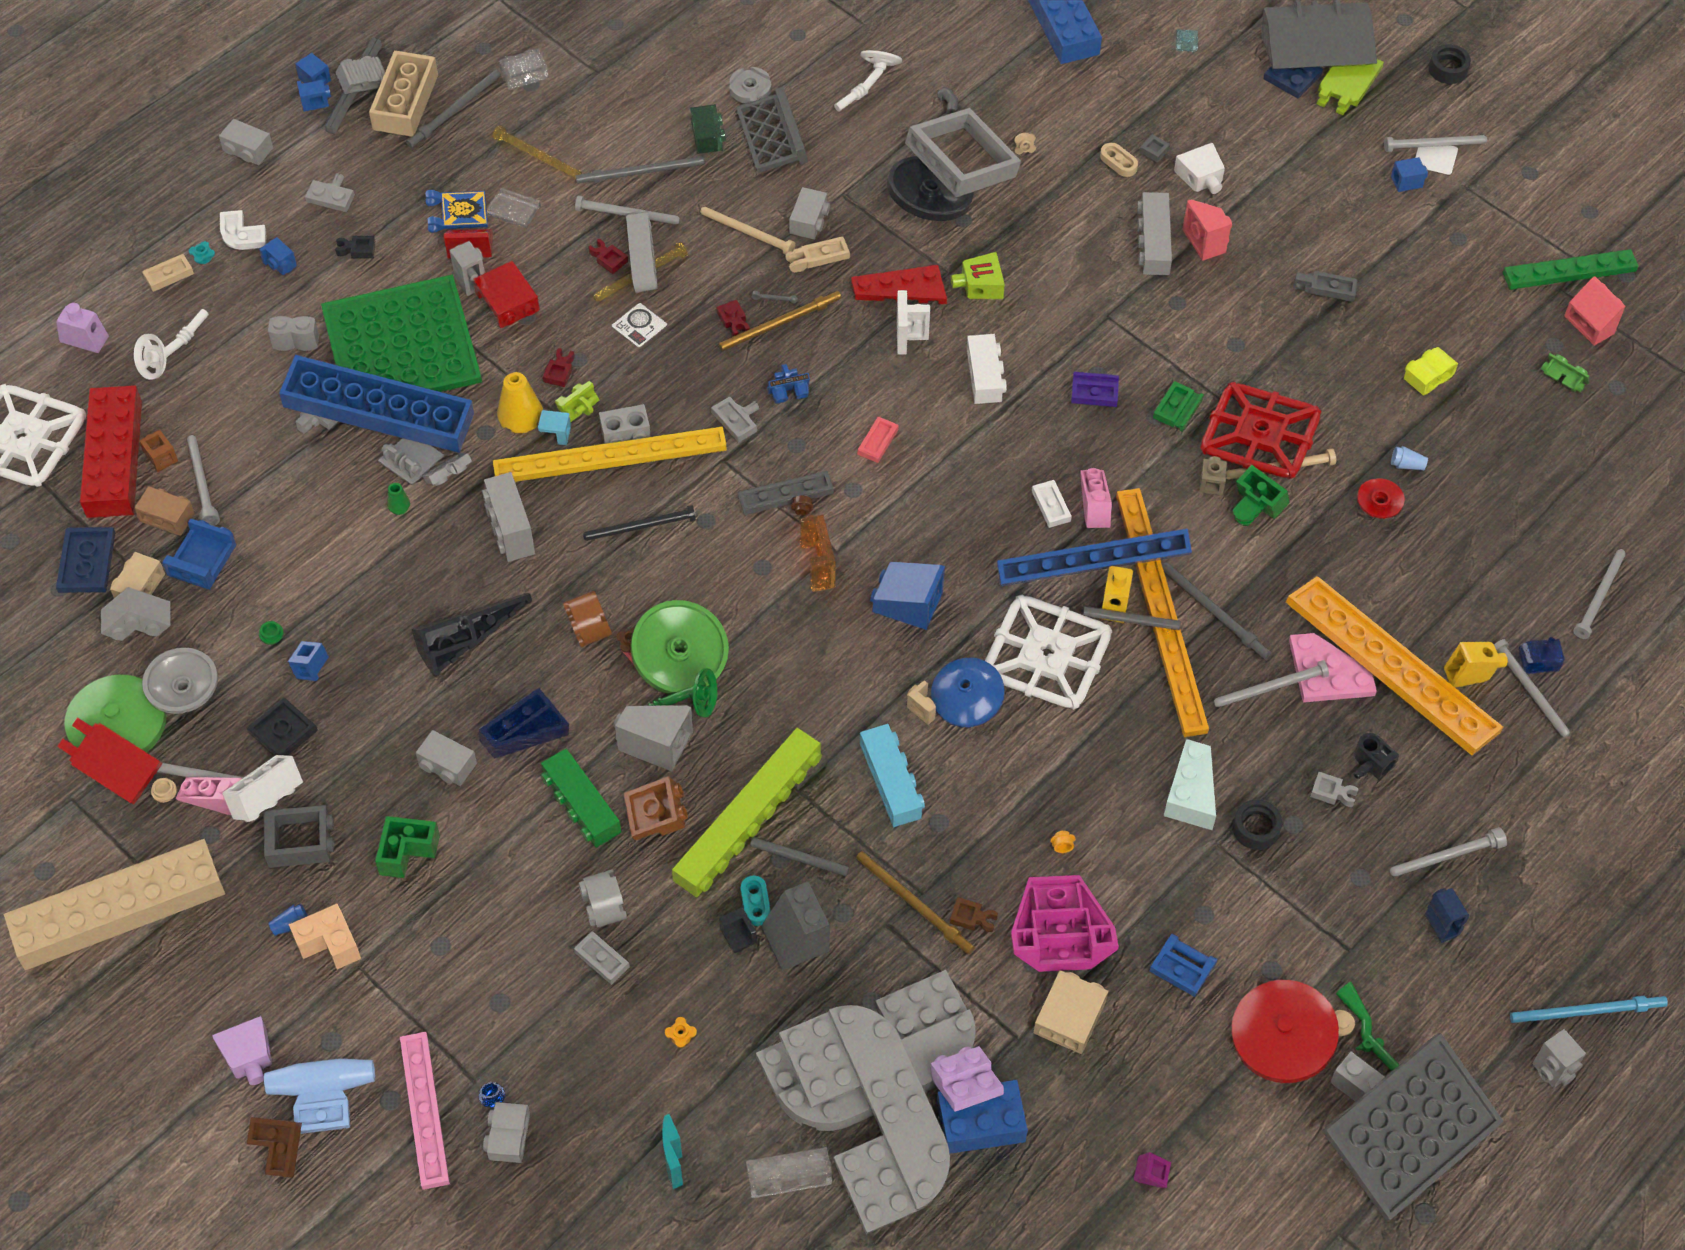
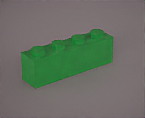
[540,748,621,848]

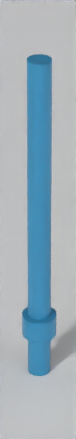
[1510,996,1668,1023]

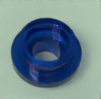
[478,1082,506,1107]

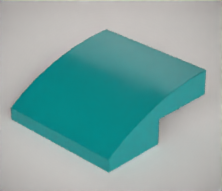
[662,1114,683,1189]

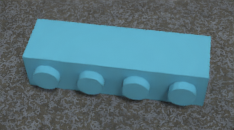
[860,724,925,827]

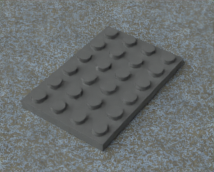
[1322,1033,1504,1220]

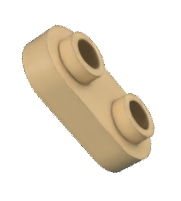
[1100,143,1138,177]

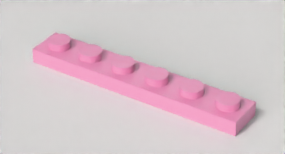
[400,1032,450,1190]

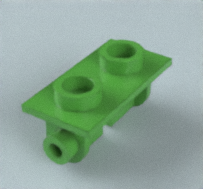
[1541,353,1589,392]

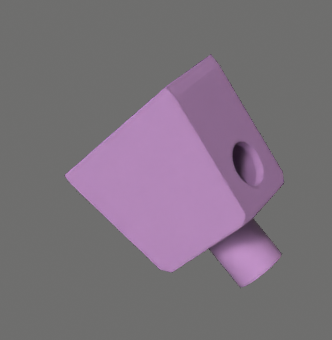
[56,303,109,353]
[212,1016,272,1085]

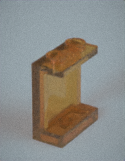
[800,515,836,592]

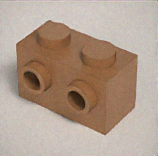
[134,486,195,536]

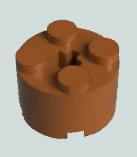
[563,591,612,647]

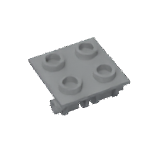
[378,438,444,485]

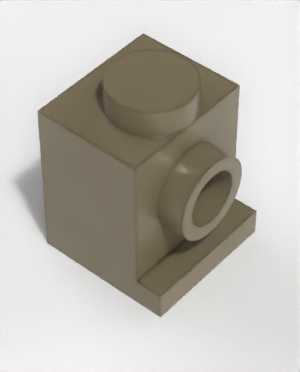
[1199,456,1227,495]

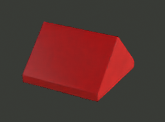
[444,229,493,258]

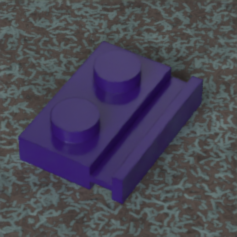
[1071,372,1119,407]

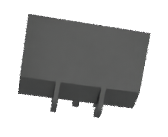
[1261,0,1377,69]

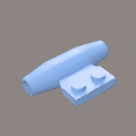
[264,1058,375,1134]

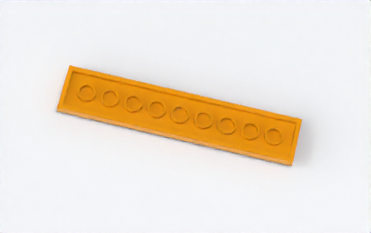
[1286,576,1503,755]

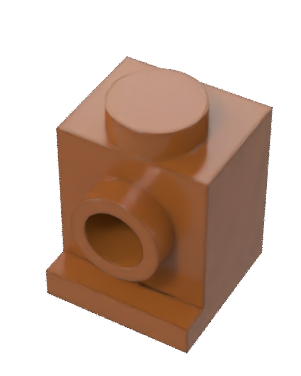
[139,429,178,472]

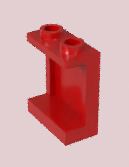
[473,261,540,328]

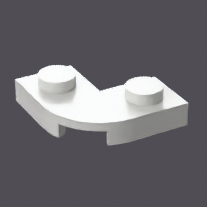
[220,210,266,250]

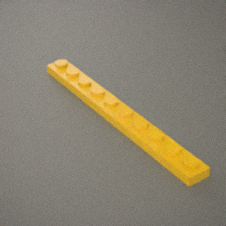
[493,427,727,482]

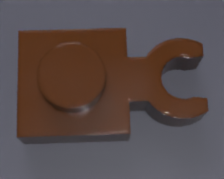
[950,897,998,932]

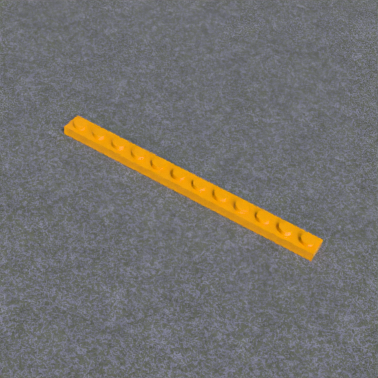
[1116,488,1209,737]

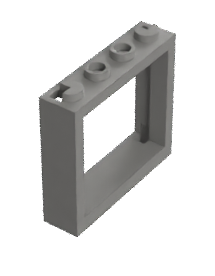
[905,108,1021,197]

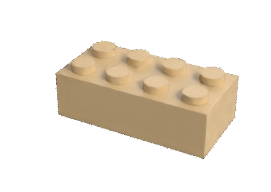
[369,50,438,136]

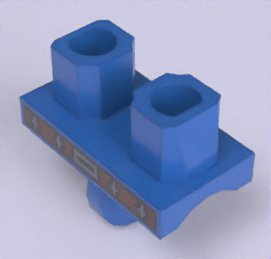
[767,364,810,404]

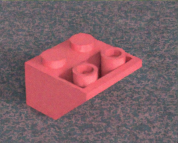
[1564,277,1625,346]

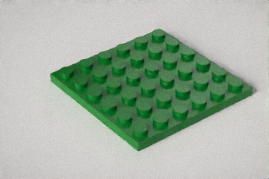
[321,274,483,392]

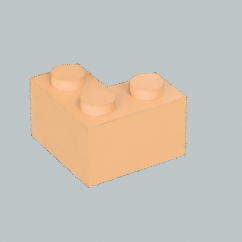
[289,903,361,969]

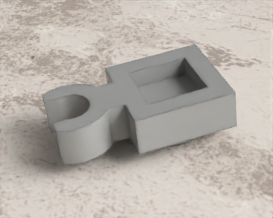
[1310,772,1358,807]

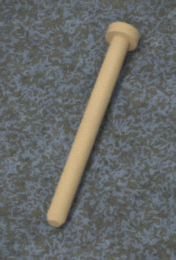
[700,207,795,255]
[1226,449,1336,480]

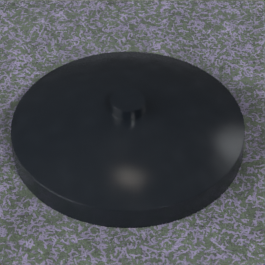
[887,156,974,221]

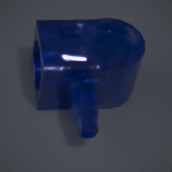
[1518,637,1565,674]

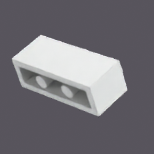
[967,334,1006,404]
[222,755,303,822]

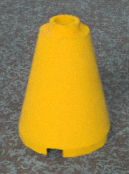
[497,372,543,433]

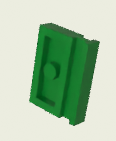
[1153,381,1204,432]

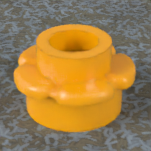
[1051,831,1076,853]

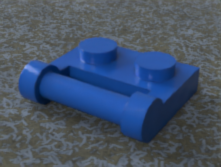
[1149,934,1218,997]

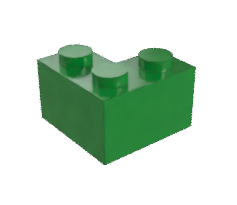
[375,816,440,878]

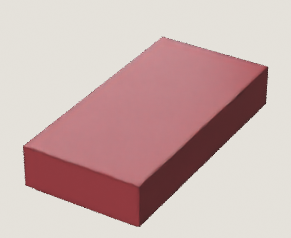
[857,417,899,463]

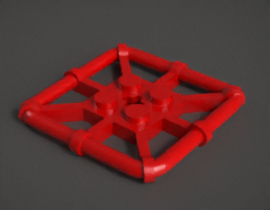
[1200,382,1321,479]

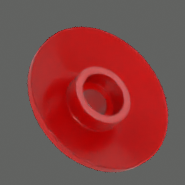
[1357,478,1405,519]

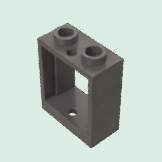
[264,805,334,868]

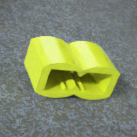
[1404,347,1458,395]

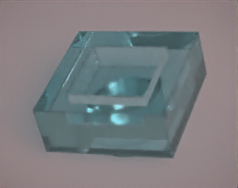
[1176,30,1198,52]

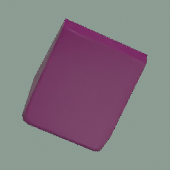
[1134,1152,1171,1188]

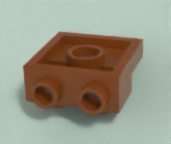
[624,776,688,840]

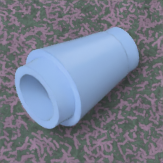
[1391,446,1428,471]

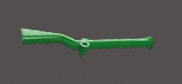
[1336,982,1400,1071]

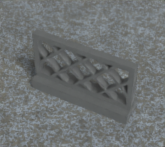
[736,87,808,173]

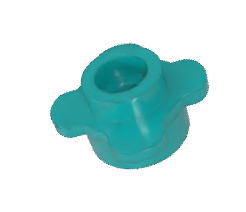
[189,241,215,264]

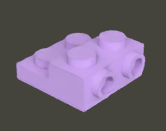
[931,1046,1004,1112]

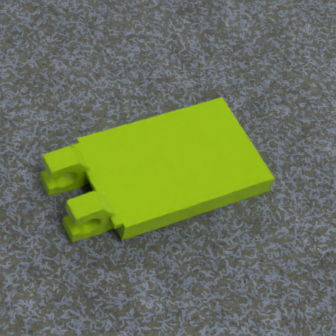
[1317,59,1384,115]

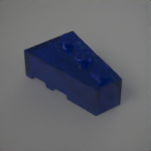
[479,688,569,759]

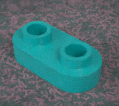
[741,875,770,926]

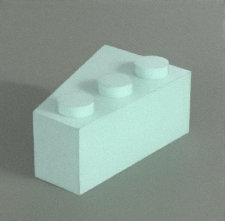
[1164,739,1216,830]

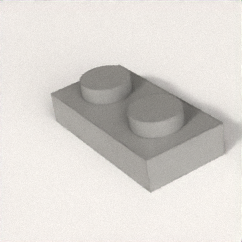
[574,931,630,985]

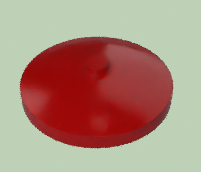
[1232,980,1339,1083]

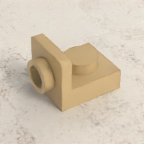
[907,680,936,725]

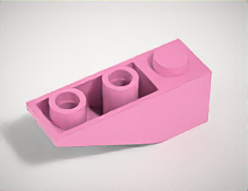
[1080,468,1112,528]
[176,777,241,815]

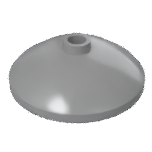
[142,648,218,714]

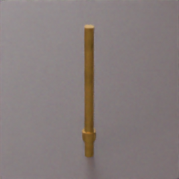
[719,291,842,351]
[856,851,975,955]

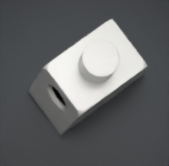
[1174,143,1224,194]

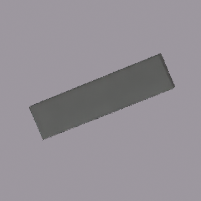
[737,471,834,515]

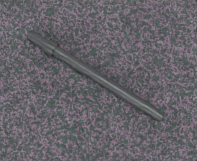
[406,69,501,148]
[575,156,705,184]
[1162,562,1271,659]

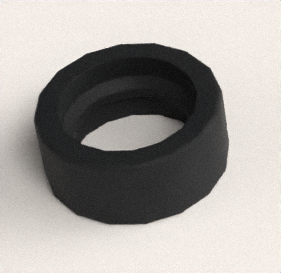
[1428,44,1471,84]
[1233,799,1283,850]

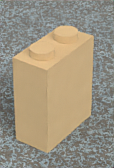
[1034,970,1108,1054]

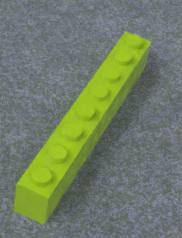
[672,728,822,897]

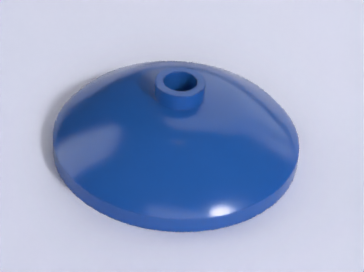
[931,658,1005,727]

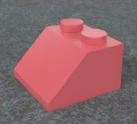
[1182,199,1232,261]

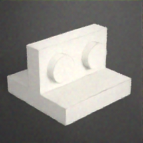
[897,291,930,354]

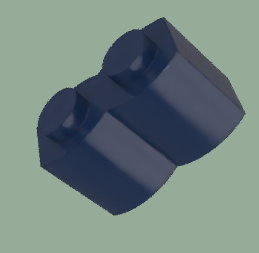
[1425,888,1469,943]

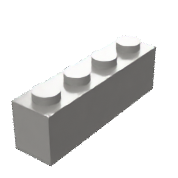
[1137,192,1172,275]

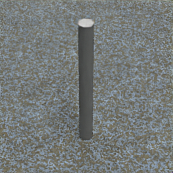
[1084,606,1181,631]
[750,837,849,876]

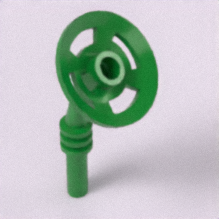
[648,668,717,718]

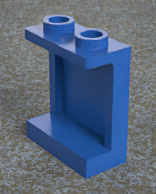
[162,518,236,590]

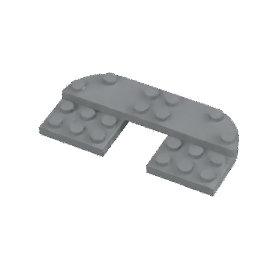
[756,970,975,1131]
[779,1005,950,1234]

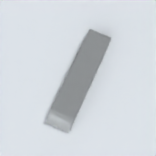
[626,211,658,293]

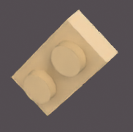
[142,254,194,292]

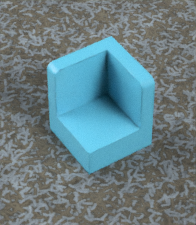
[538,410,571,445]

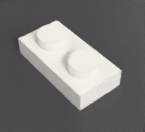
[1032,480,1071,528]

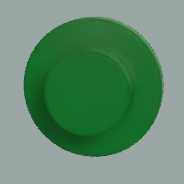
[259,621,284,645]

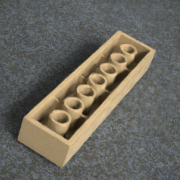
[4,839,225,970]

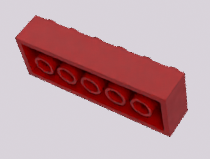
[80,385,142,518]

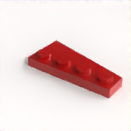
[851,265,947,304]

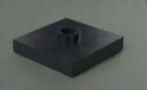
[246,697,318,756]

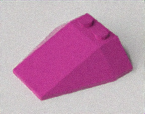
[1011,875,1119,972]

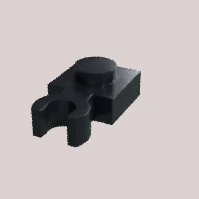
[335,236,376,258]

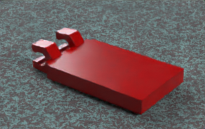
[57,717,163,805]

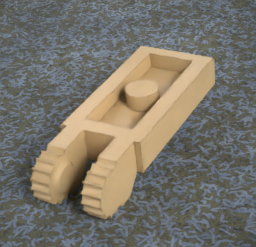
[785,237,850,273]

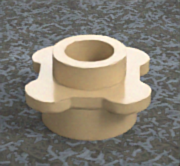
[1014,133,1036,154]

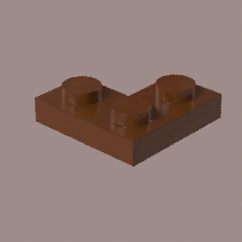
[247,1117,302,1178]

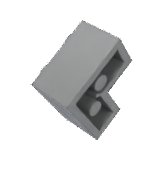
[101,587,170,641]

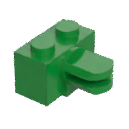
[1233,465,1290,526]

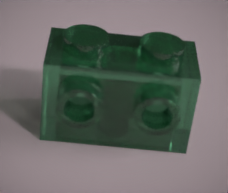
[690,104,726,154]

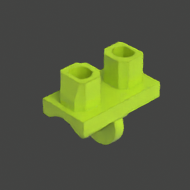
[555,381,600,422]

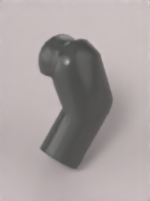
[937,87,958,114]

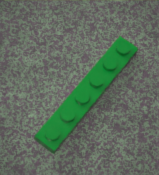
[1503,249,1638,290]

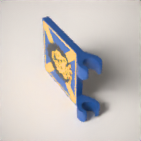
[426,190,488,233]

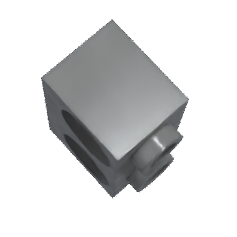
[599,404,651,444]

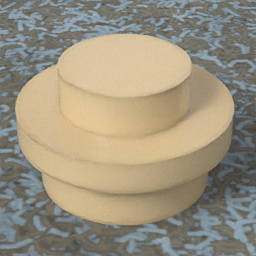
[151,778,177,803]
[1335,1010,1355,1036]

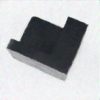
[719,907,757,953]

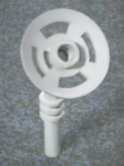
[834,50,902,111]
[134,309,209,380]

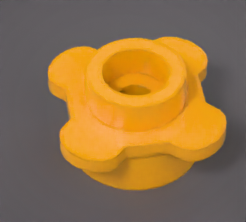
[665,1017,697,1048]

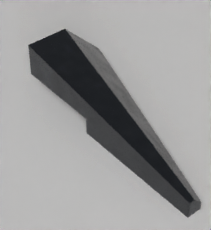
[412,593,532,676]

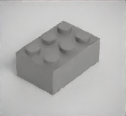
[482,472,535,562]

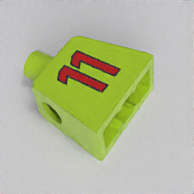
[951,252,1005,299]

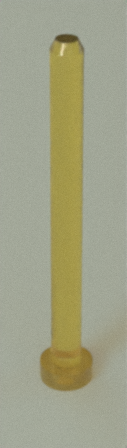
[492,125,582,179]
[593,242,688,301]

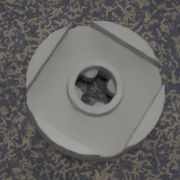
[730,67,771,104]

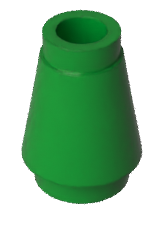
[387,483,410,515]

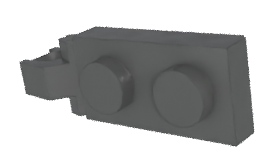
[1293,271,1358,302]

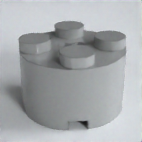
[579,869,627,928]

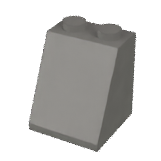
[613,705,693,771]

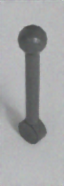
[751,291,798,304]

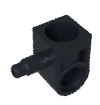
[1354,733,1399,780]

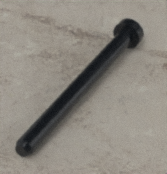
[583,505,696,541]

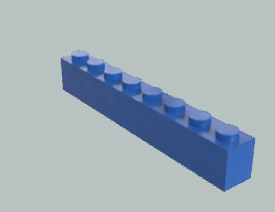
[997,529,1192,587]

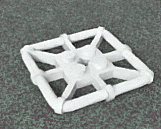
[0,384,87,487]
[985,594,1112,710]

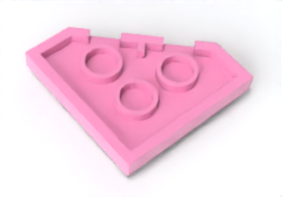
[1289,633,1377,702]

